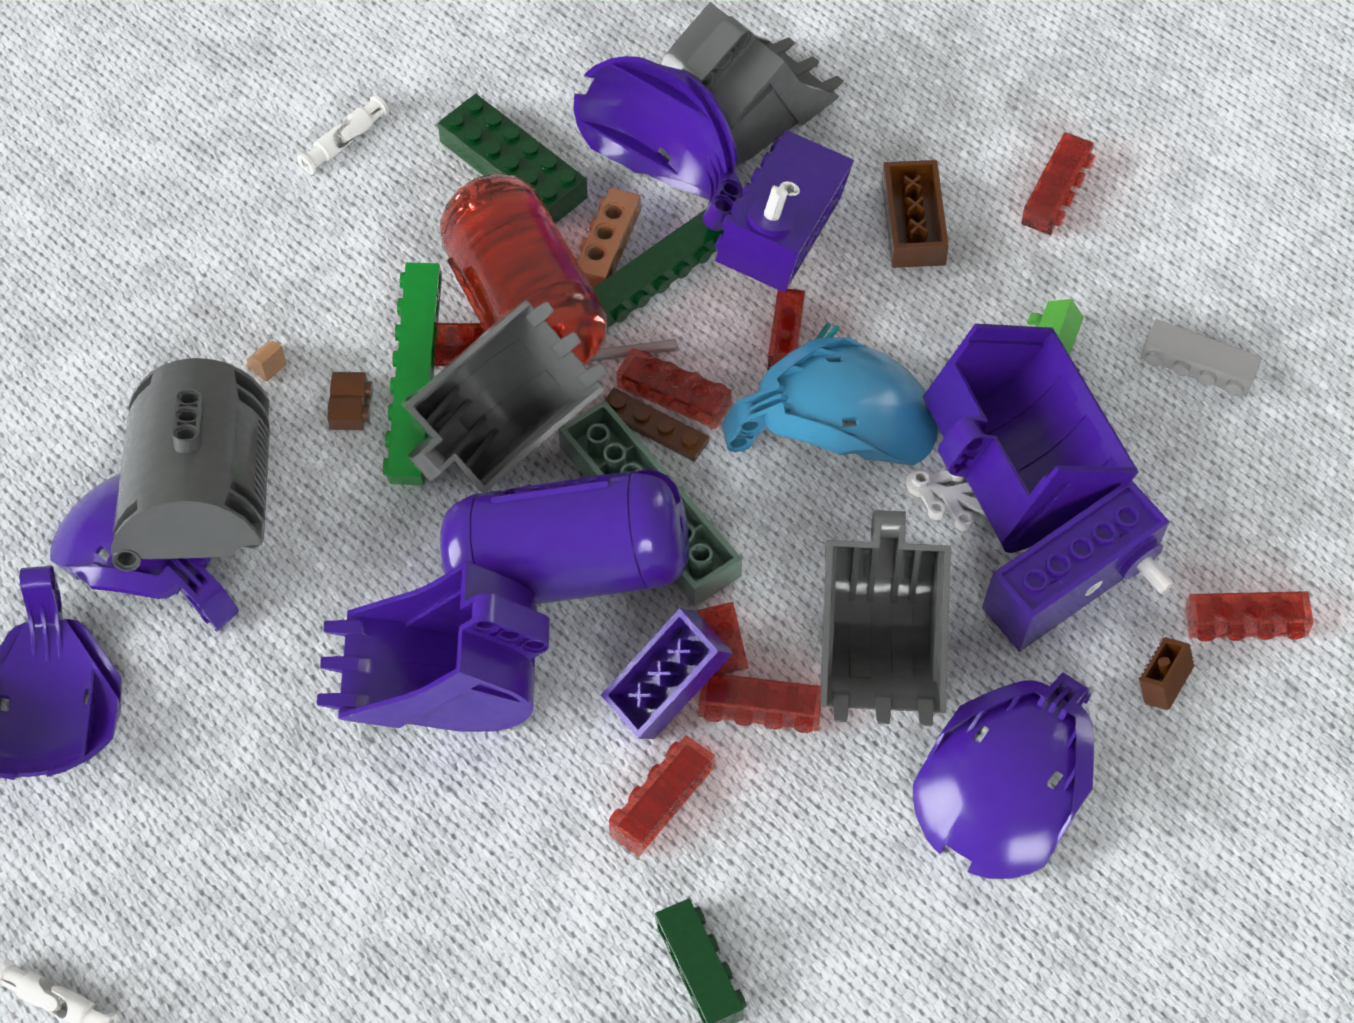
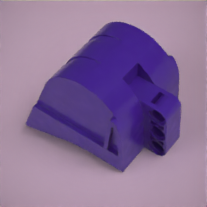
[317,561,550,732]

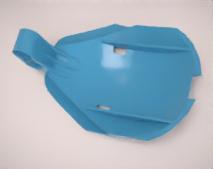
[722,337,938,466]

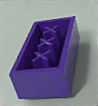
[601,608,733,739]

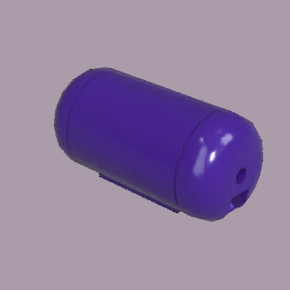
[440,469,689,605]

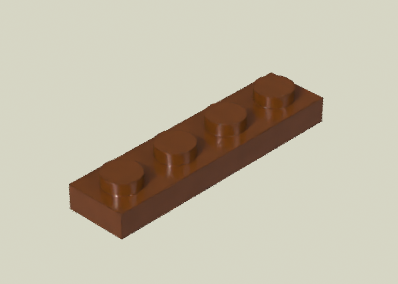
[605,388,709,462]

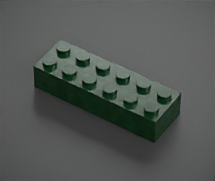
[438,93,588,228]

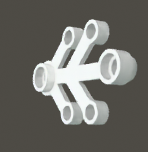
[906,470,991,531]

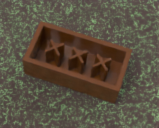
[882,160,949,268]

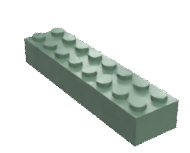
[558,400,742,607]

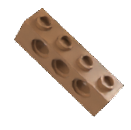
[571,187,641,289]

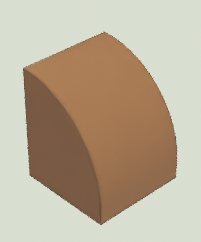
[247,340,287,381]

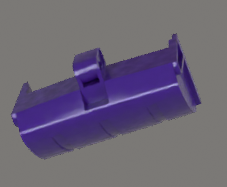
[923,323,1139,553]

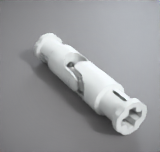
[297,95,389,175]
[0,959,119,1023]

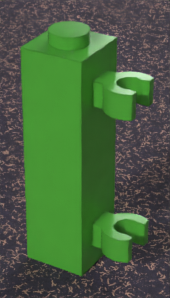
[1027,299,1084,356]

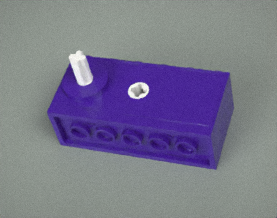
[714,130,854,293]
[982,480,1174,652]

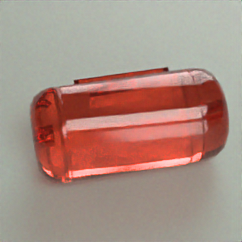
[439,174,607,365]

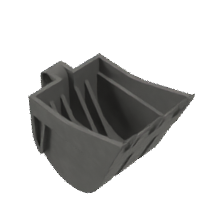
[660,2,844,163]
[401,300,608,493]
[820,510,951,727]

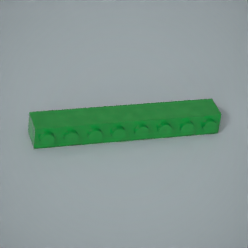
[383,262,442,485]

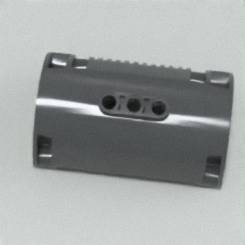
[111,358,270,572]

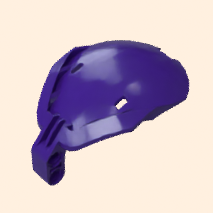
[573,56,743,231]
[50,474,239,632]
[0,565,122,780]
[913,672,1094,879]

